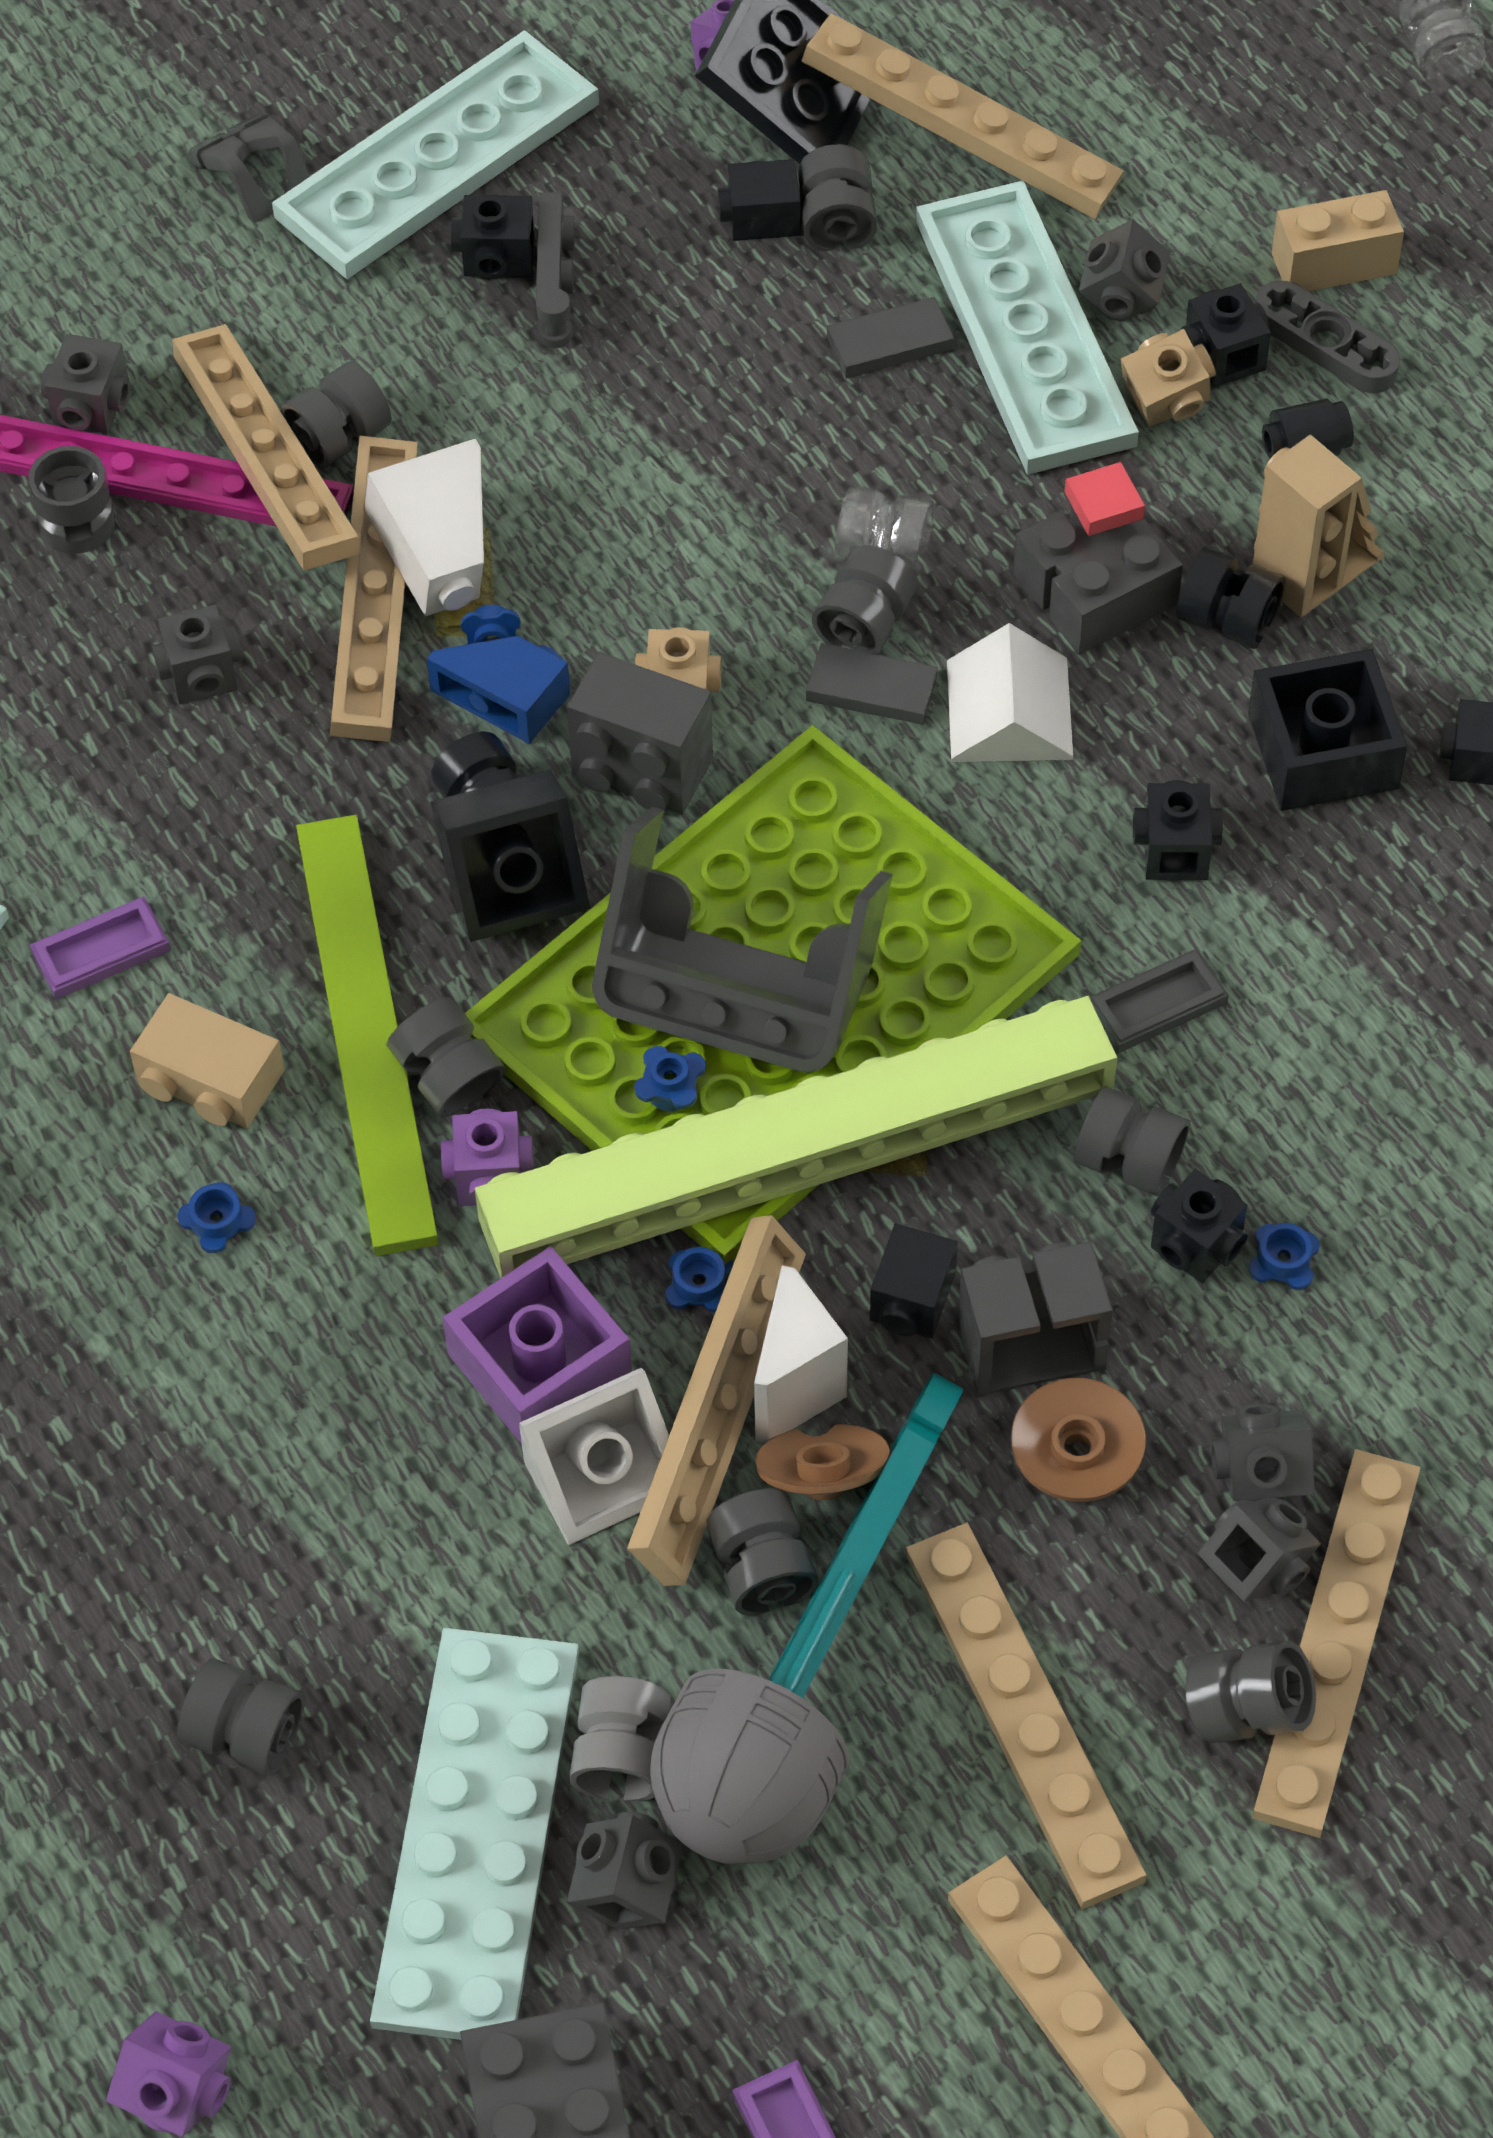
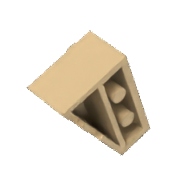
[1253,434,1385,618]

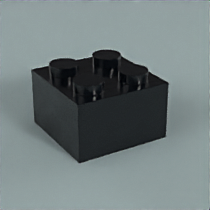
[1248,648,1408,811]
[430,769,591,942]

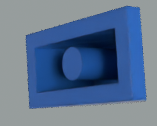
[427,636,571,744]

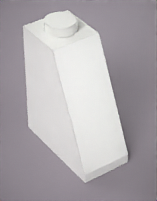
[364,439,484,616]

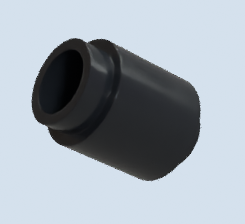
[1262,398,1354,459]

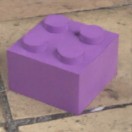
[442,1246,632,1444]

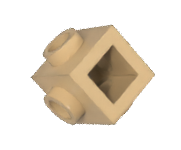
[1121,329,1216,427]
[635,627,722,692]

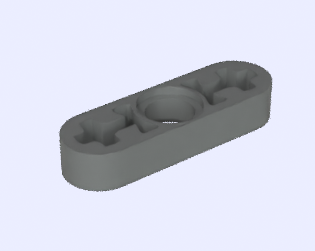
[1256,281,1400,393]

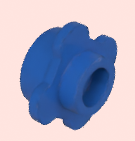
[461,604,520,645]
[634,1046,706,1111]
[178,1182,256,1253]
[1249,1223,1320,1290]
[665,1247,733,1312]

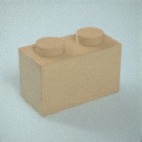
[1272,190,1404,291]
[130,993,285,1129]

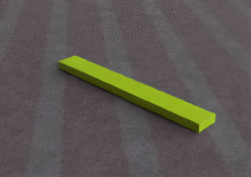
[296,814,439,1256]

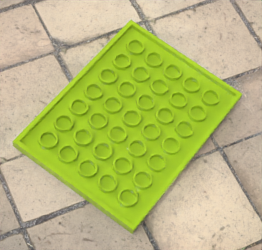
[465,725,1082,1264]

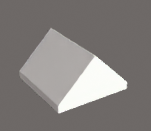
[947,623,1073,762]
[754,1266,848,1443]
[519,1368,669,1545]

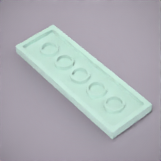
[272,30,599,280]
[916,180,1139,475]
[370,1628,579,2040]

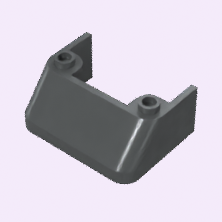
[592,806,893,1072]

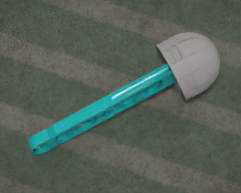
[650,1372,963,1864]

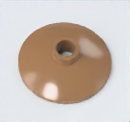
[1011,1378,1146,1502]
[756,1424,890,1500]

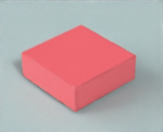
[1065,462,1145,536]

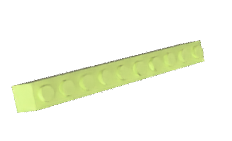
[475,996,1117,1278]

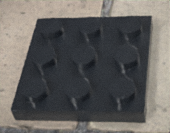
[695,0,871,165]

